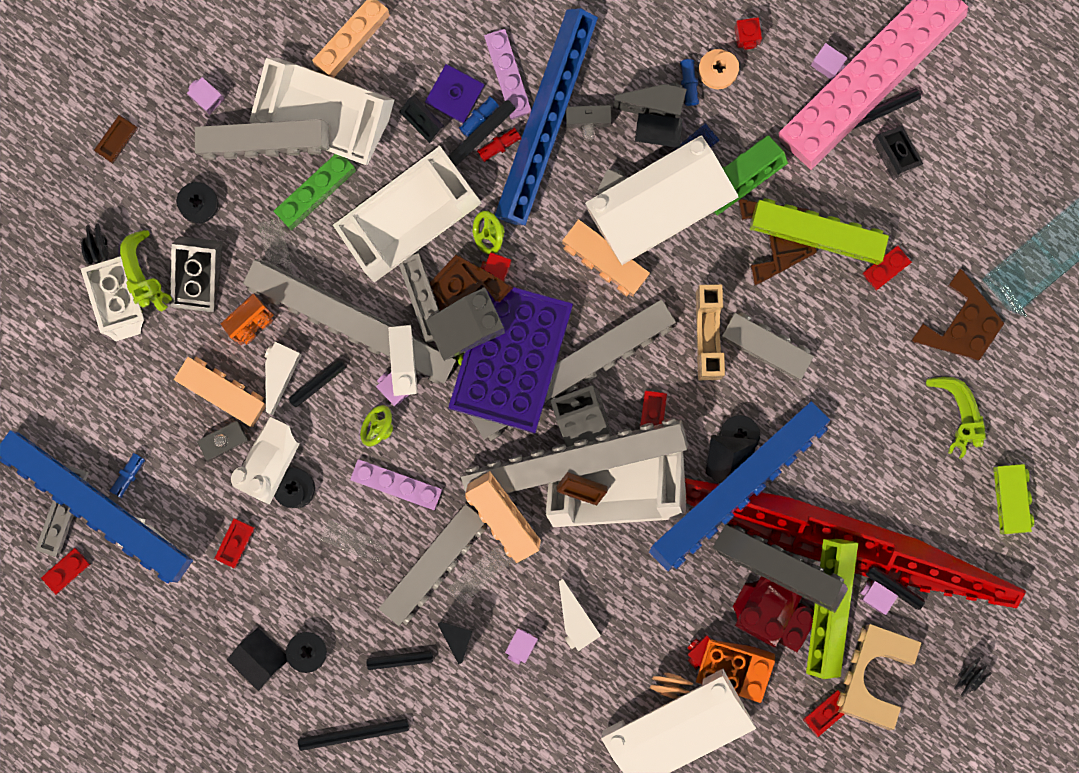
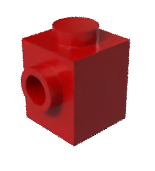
[734,17,762,50]
[480,252,512,282]
[686,635,710,670]

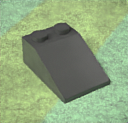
[613,83,687,118]
[170,236,223,313]
[425,287,505,361]

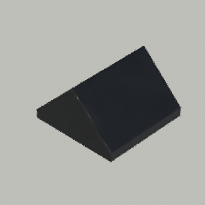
[635,113,683,148]
[872,126,923,180]
[705,435,756,484]
[438,620,474,665]
[226,627,288,691]

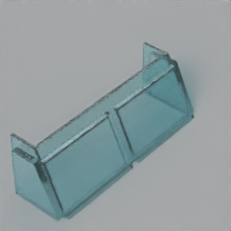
[982,198,1079,317]

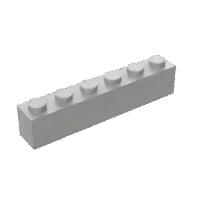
[195,119,329,160]
[378,504,487,626]

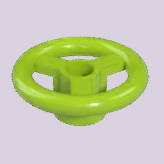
[472,211,505,255]
[360,405,393,447]

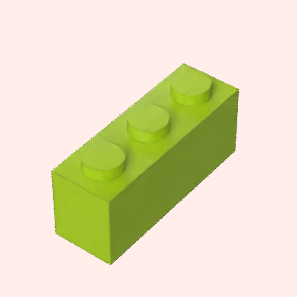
[993,464,1034,534]

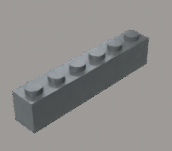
[712,525,848,613]

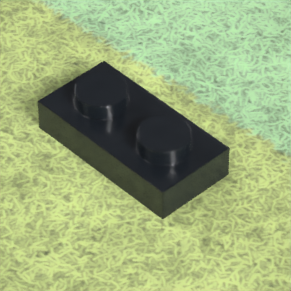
[399,95,445,143]

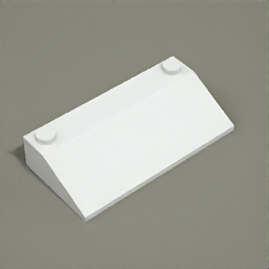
[249,58,394,165]
[585,135,738,265]
[333,146,482,283]
[546,451,686,527]
[601,669,756,773]

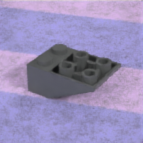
[551,385,612,447]

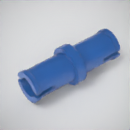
[680,59,699,106]
[458,96,499,137]
[109,453,145,498]

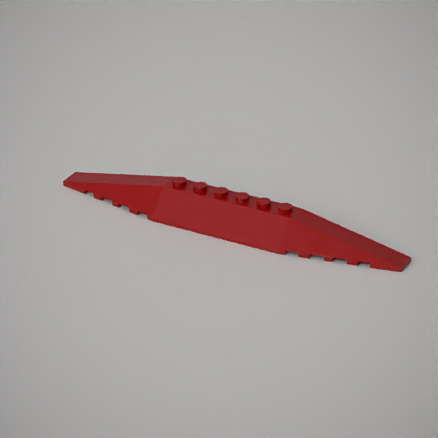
[685,478,1026,608]

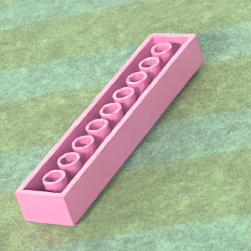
[779,0,968,170]

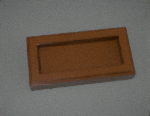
[94,115,138,164]
[557,472,608,506]

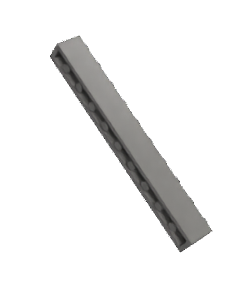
[243,258,457,384]
[470,299,676,442]
[461,418,688,493]

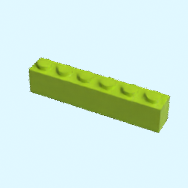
[749,198,889,265]
[806,539,858,679]

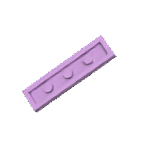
[484,29,531,120]
[350,459,442,511]

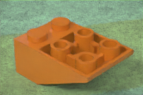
[220,293,274,345]
[696,639,775,703]

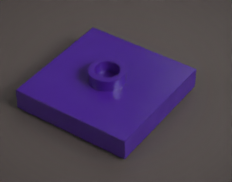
[425,64,485,124]

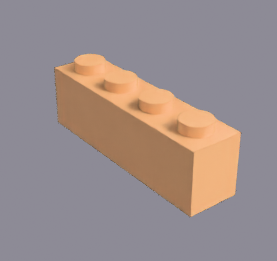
[312,0,390,78]
[562,219,650,297]
[174,357,266,427]
[465,471,541,563]

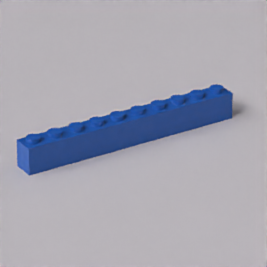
[495,8,598,226]
[649,401,830,572]
[0,430,193,584]

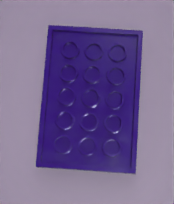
[448,287,573,434]

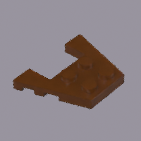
[738,199,817,286]
[430,255,513,311]
[911,269,1004,361]

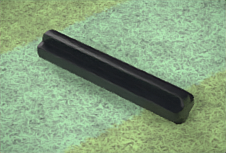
[289,359,346,407]
[866,566,925,610]
[366,650,433,670]

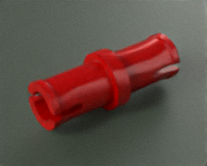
[477,127,521,163]

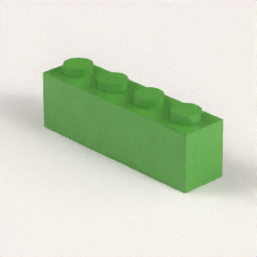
[714,135,788,216]
[274,154,356,231]

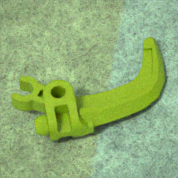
[120,230,172,312]
[926,377,986,459]

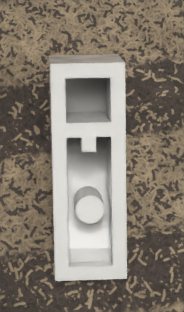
[388,325,418,396]
[265,342,302,415]
[559,579,601,651]

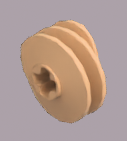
[698,49,739,90]
[650,673,693,699]

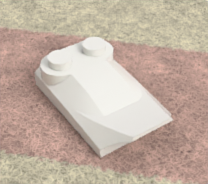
[81,256,144,341]
[231,417,300,504]

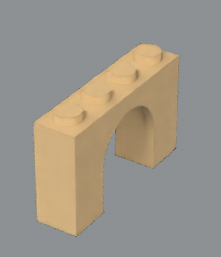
[696,285,725,381]
[837,624,921,730]

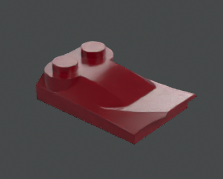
[734,576,802,648]
[732,580,814,653]

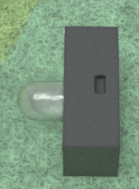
[566,105,611,141]
[197,421,249,461]

